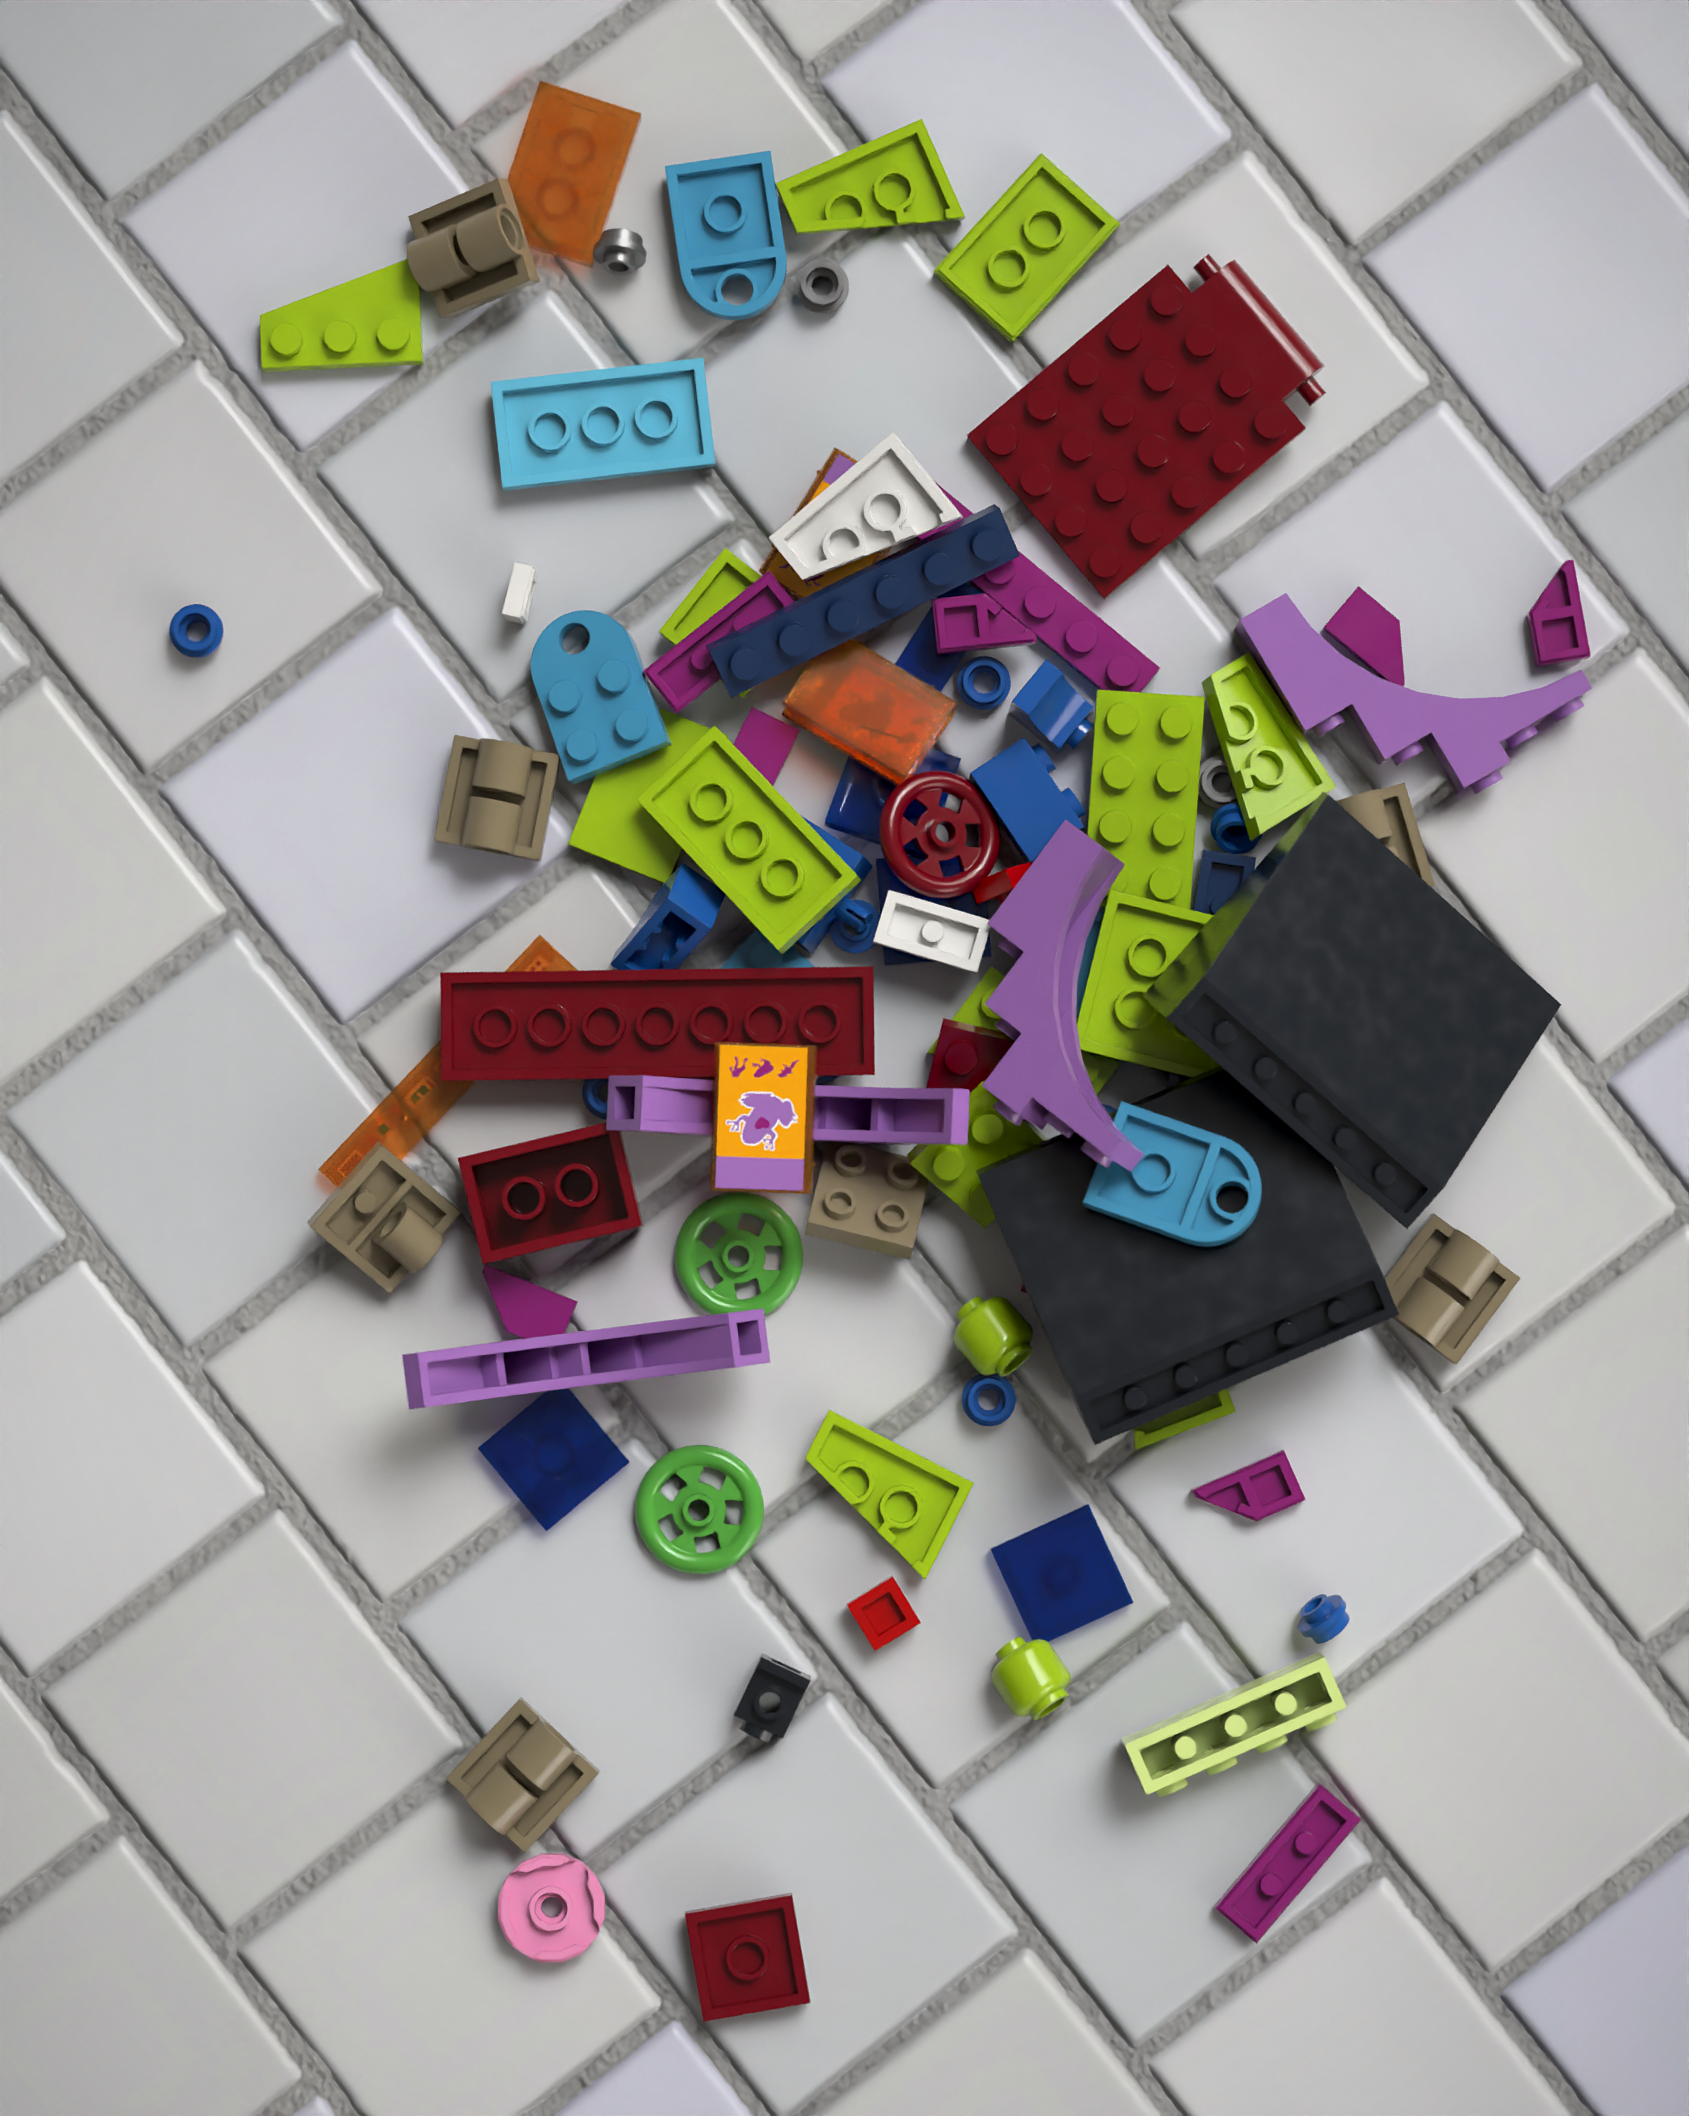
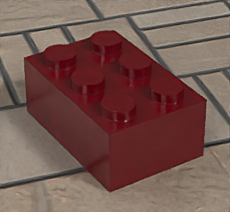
[458,1122,644,1264]

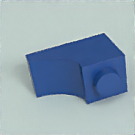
[1008,659,1094,754]
[610,862,726,970]

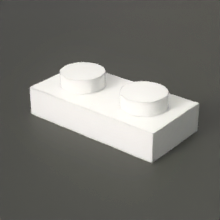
[873,890,991,974]

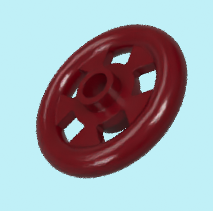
[878,771,1000,898]

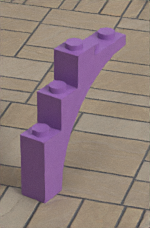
[1235,593,1592,795]
[982,819,1144,1172]
[606,1075,970,1145]
[402,1308,770,1409]

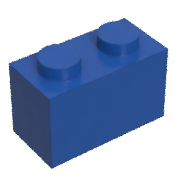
[969,737,1086,863]

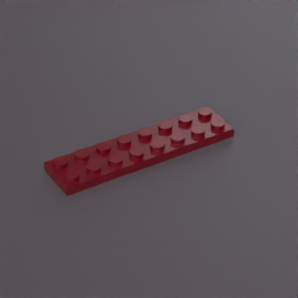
[440,966,875,1081]

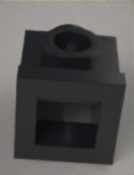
[734,1653,811,1743]

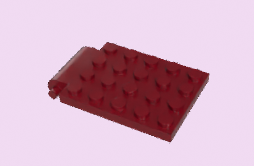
[967,254,1326,600]

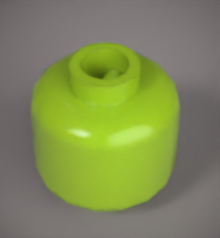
[953,1296,1033,1377]
[991,1636,1071,1720]

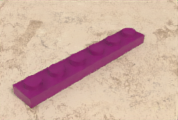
[914,481,1160,692]

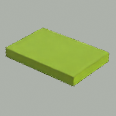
[934,153,1120,344]
[568,708,728,884]

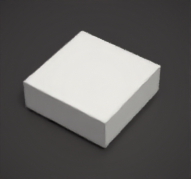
[502,561,538,625]

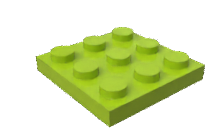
[1077,890,1220,1078]

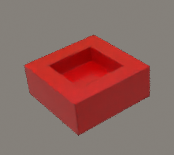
[972,861,1034,905]
[846,1575,921,1651]

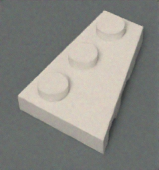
[769,433,964,580]

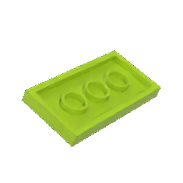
[1086,689,1205,909]
[637,725,861,954]

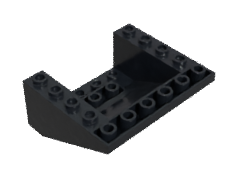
[1143,792,1562,1229]
[976,1066,1399,1445]

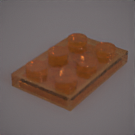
[507,81,642,268]

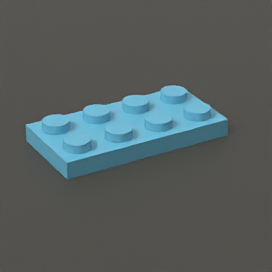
[491,358,716,491]

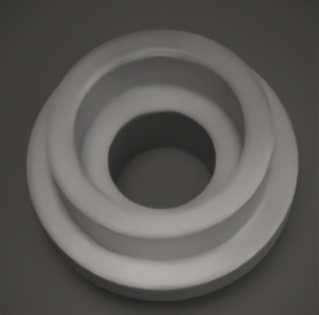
[593,228,647,275]
[796,259,849,314]
[1198,756,1238,810]

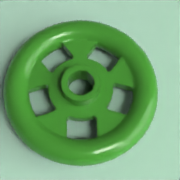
[674,1192,803,1315]
[635,1445,764,1574]

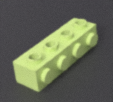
[1121,1652,1347,1797]

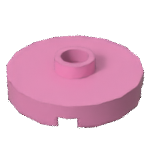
[498,1853,605,1962]

